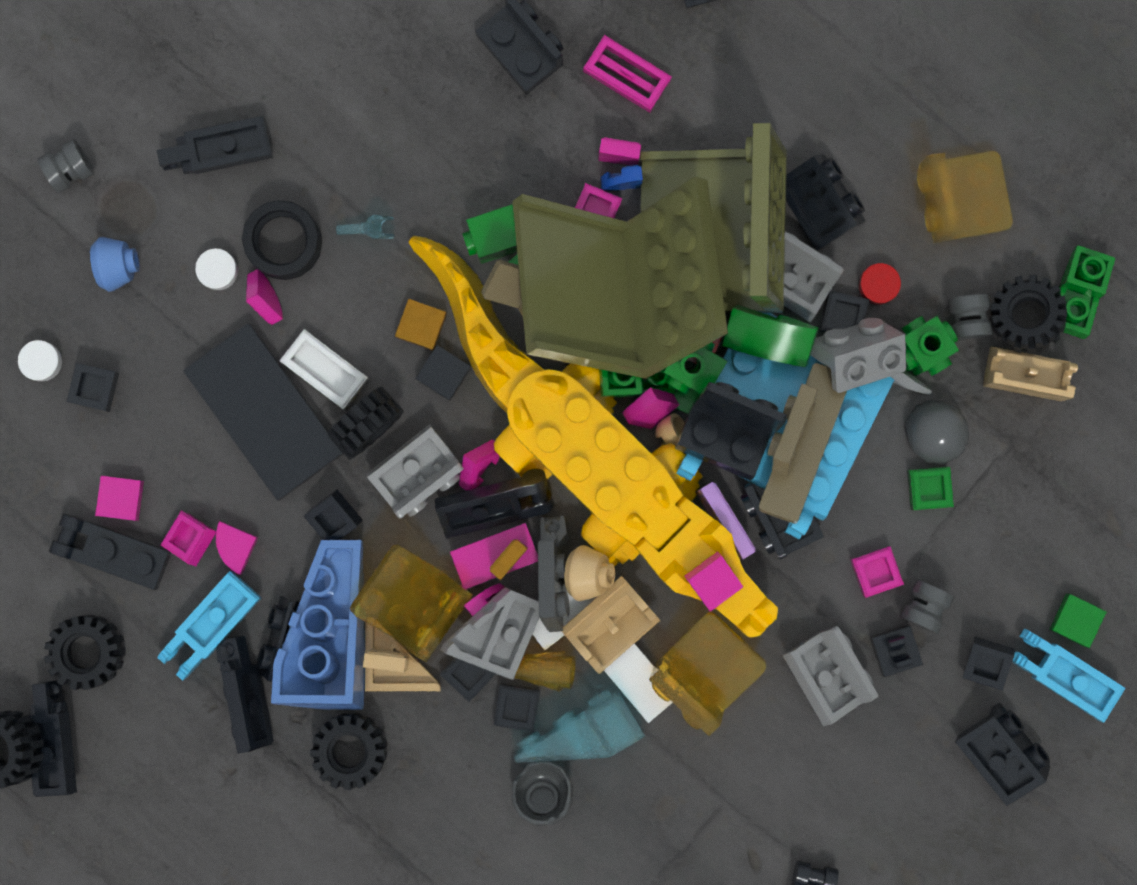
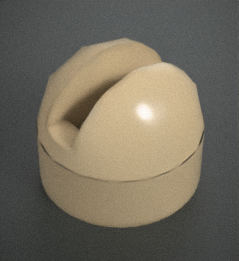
[655,413,685,446]

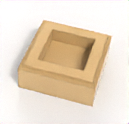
[363,649,409,673]

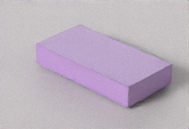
[695,482,756,560]

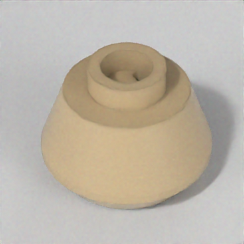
[564,545,615,601]

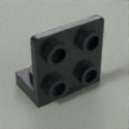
[675,382,787,481]

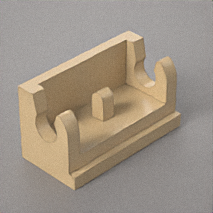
[983,346,1078,402]
[561,576,661,674]

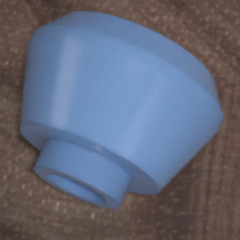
[90,237,140,292]

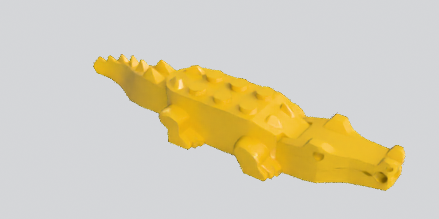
[408,236,778,637]

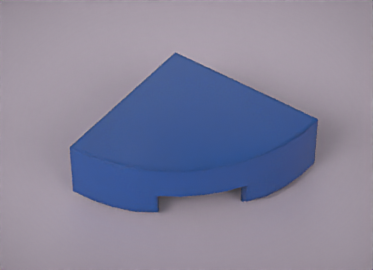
[600,165,643,192]

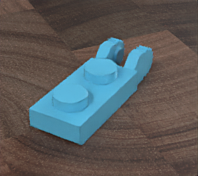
[157,571,262,681]
[1012,628,1126,723]

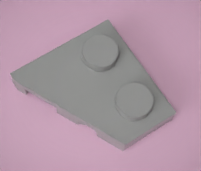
[440,587,539,680]

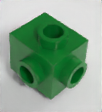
[901,316,959,376]
[662,342,728,394]

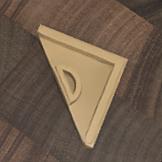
[365,615,441,691]

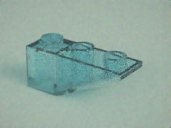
[513,689,645,763]

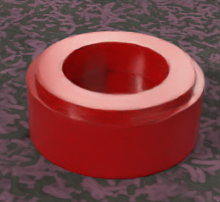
[858,263,901,305]

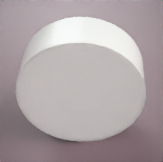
[195,248,238,290]
[18,340,62,382]

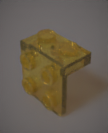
[917,151,1013,243]
[350,544,473,662]
[649,612,766,736]

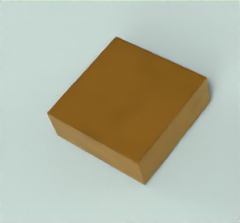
[395,299,447,351]
[490,539,528,580]

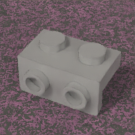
[784,231,844,322]
[810,318,906,393]
[366,424,464,519]
[783,626,878,726]

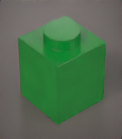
[462,205,517,264]

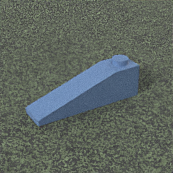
[271,540,365,710]

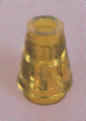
[515,651,576,692]

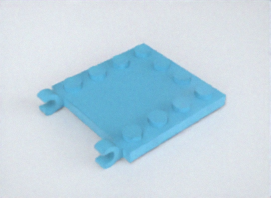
[676,313,895,540]

